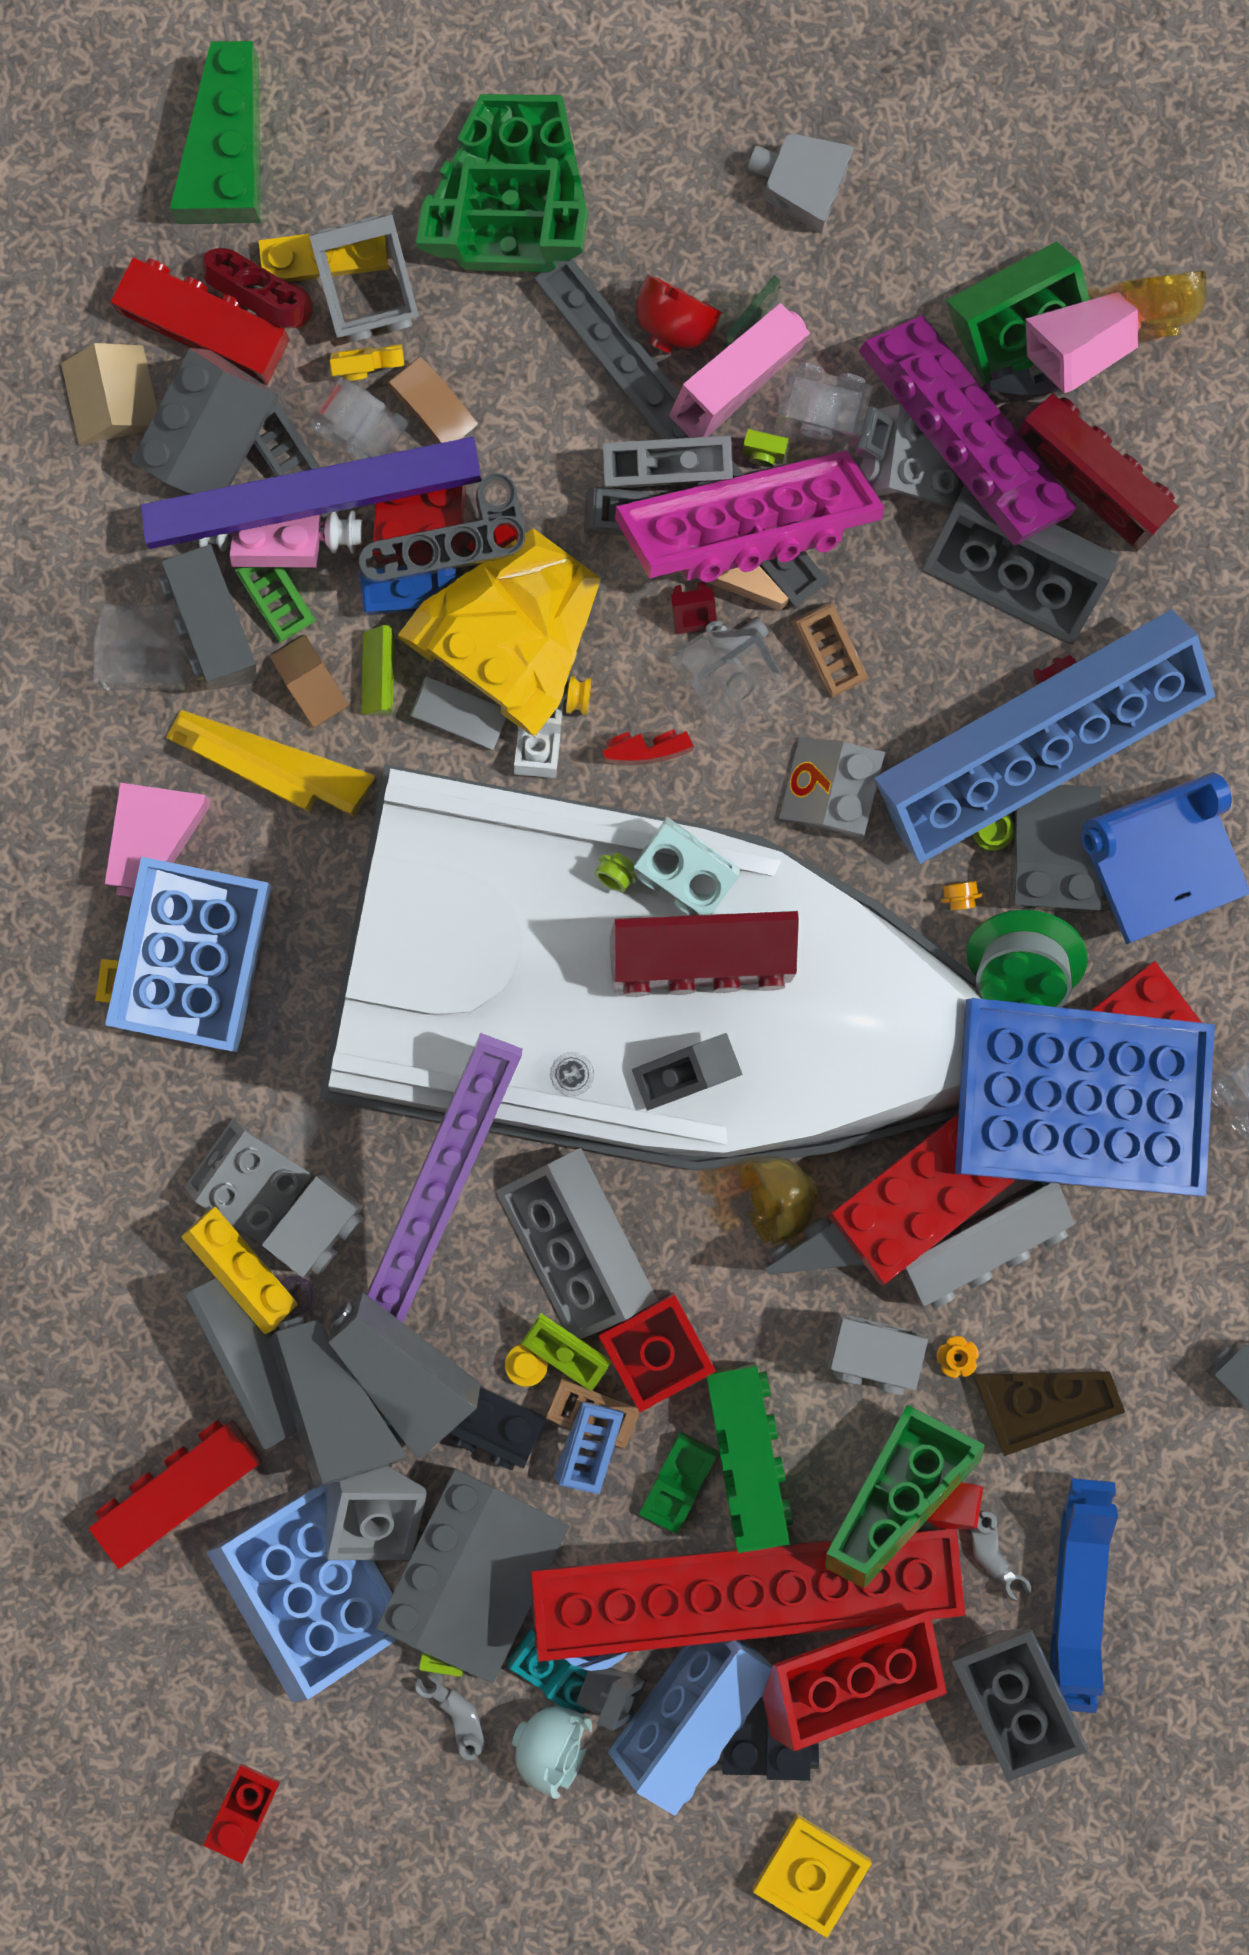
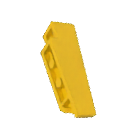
[166,710,375,818]

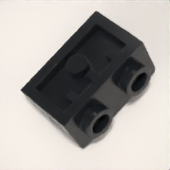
[450,1385,547,1470]

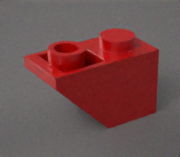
[203,1763,280,1864]

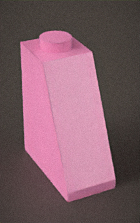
[1026,292,1142,393]
[105,783,211,898]

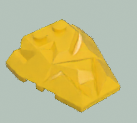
[397,528,601,738]

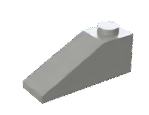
[603,435,733,489]

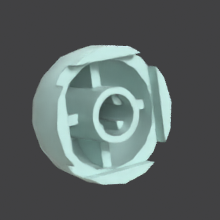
[512,1706,592,1799]

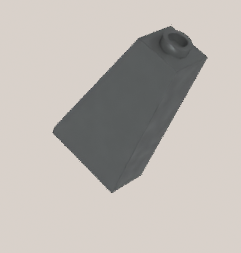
[329,1292,481,1459]
[269,1317,405,1489]

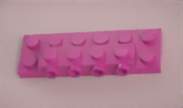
[615,450,885,582]

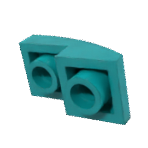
[506,1627,588,1714]

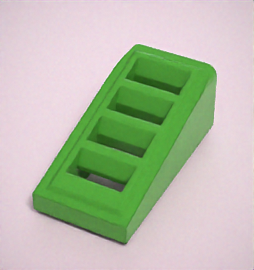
[234,567,316,643]

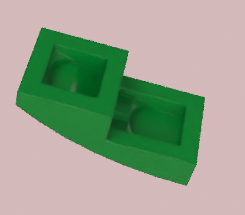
[639,1431,718,1534]

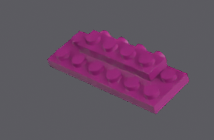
[858,315,1078,546]

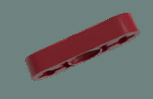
[203,248,305,327]

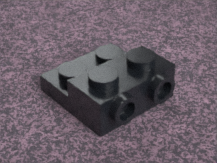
[722,1697,819,1781]

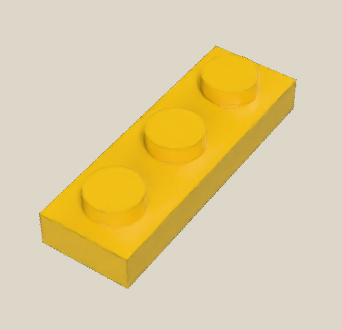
[258,234,389,282]
[181,1207,298,1334]

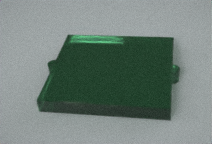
[723,275,781,349]

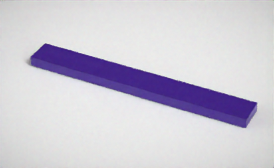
[141,436,482,549]

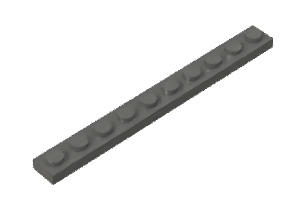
[534,259,828,609]

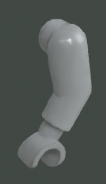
[971,1510,1031,1601]
[415,1672,485,1760]

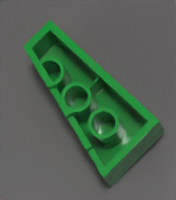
[825,1405,985,1589]

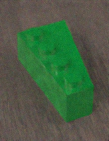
[170,41,261,224]
[706,1362,793,1553]

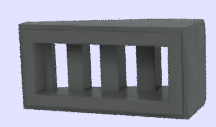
[253,400,321,477]
[584,486,663,536]

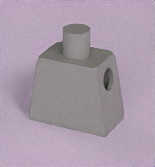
[747,133,854,233]

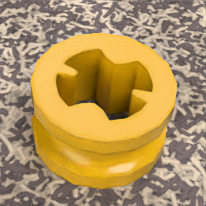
[566,676,592,716]

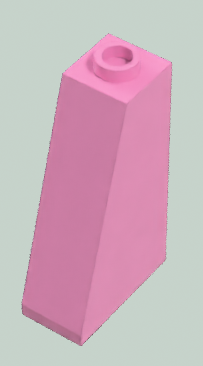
[669,303,810,438]

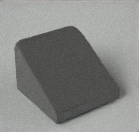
[855,406,893,460]

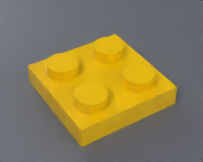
[752,1814,872,1938]

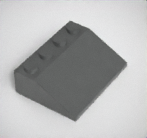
[376,1468,570,1684]

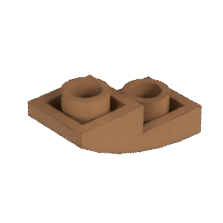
[387,357,478,444]

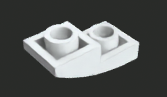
[514,689,565,778]

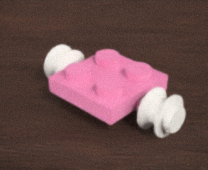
[193,511,364,568]

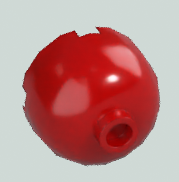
[636,274,723,353]

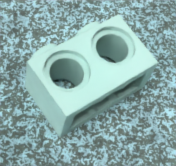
[634,817,740,916]

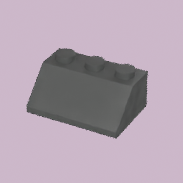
[131,348,279,494]
[157,544,257,690]
[952,1629,1088,1782]

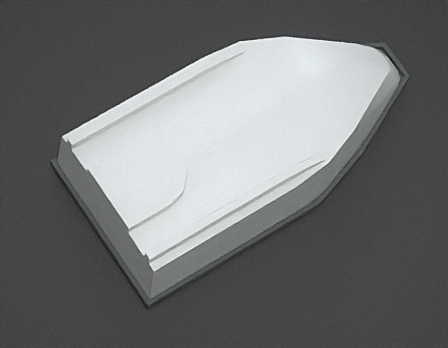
[319,764,983,1171]

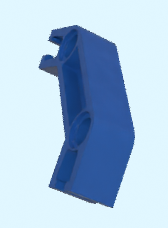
[1050,1478,1118,1713]

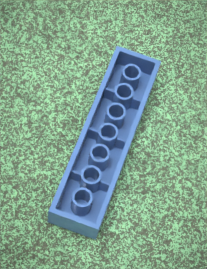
[874,609,1215,864]

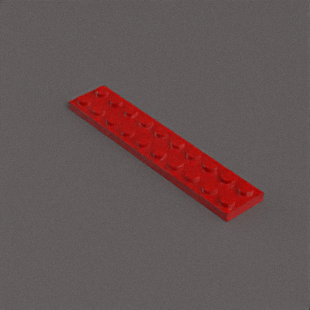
[828,961,1202,1285]
[529,1529,966,1662]

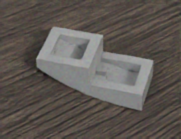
[409,677,506,750]

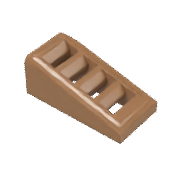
[790,602,869,698]
[546,1376,640,1449]

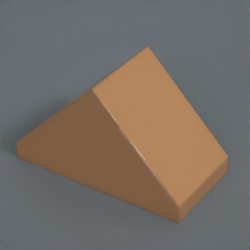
[269,635,350,728]

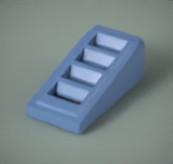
[554,1401,624,1495]

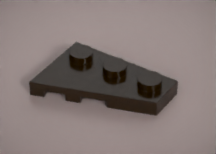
[973,1371,1125,1456]

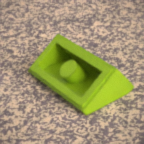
[361,625,395,716]
[521,1313,612,1392]

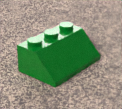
[946,241,1090,384]

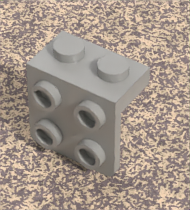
[860,404,959,506]

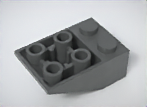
[762,1194,864,1274]

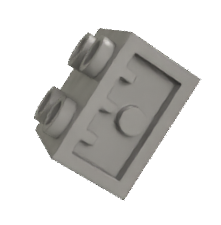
[184,1118,311,1243]

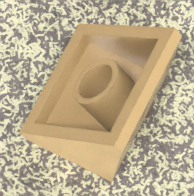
[61,343,158,446]

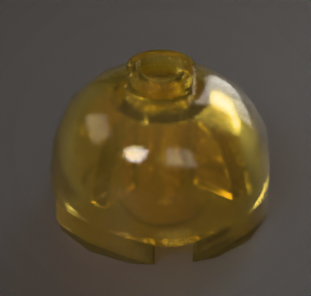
[1120,270,1208,338]
[740,1156,818,1245]

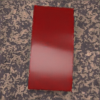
[602,729,694,766]

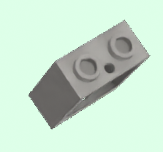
[309,212,419,342]

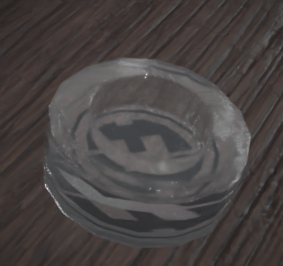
[550,1052,594,1096]

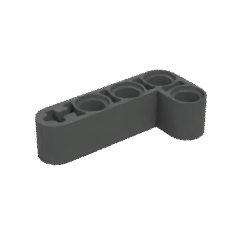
[359,473,525,583]

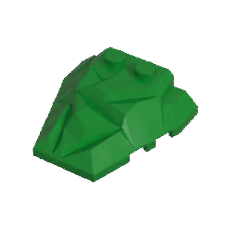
[416,94,589,272]

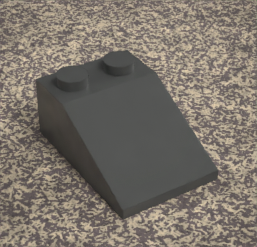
[1008,785,1102,914]

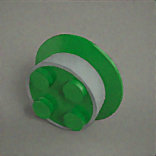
[966,910,1088,1007]

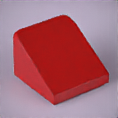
[927,1482,983,1530]

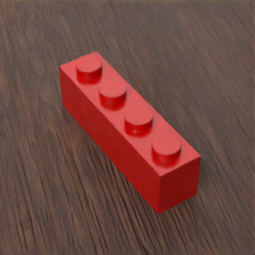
[111,257,290,385]
[88,1419,263,1570]

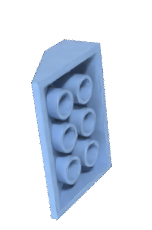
[105,857,273,1052]
[206,1485,398,1702]

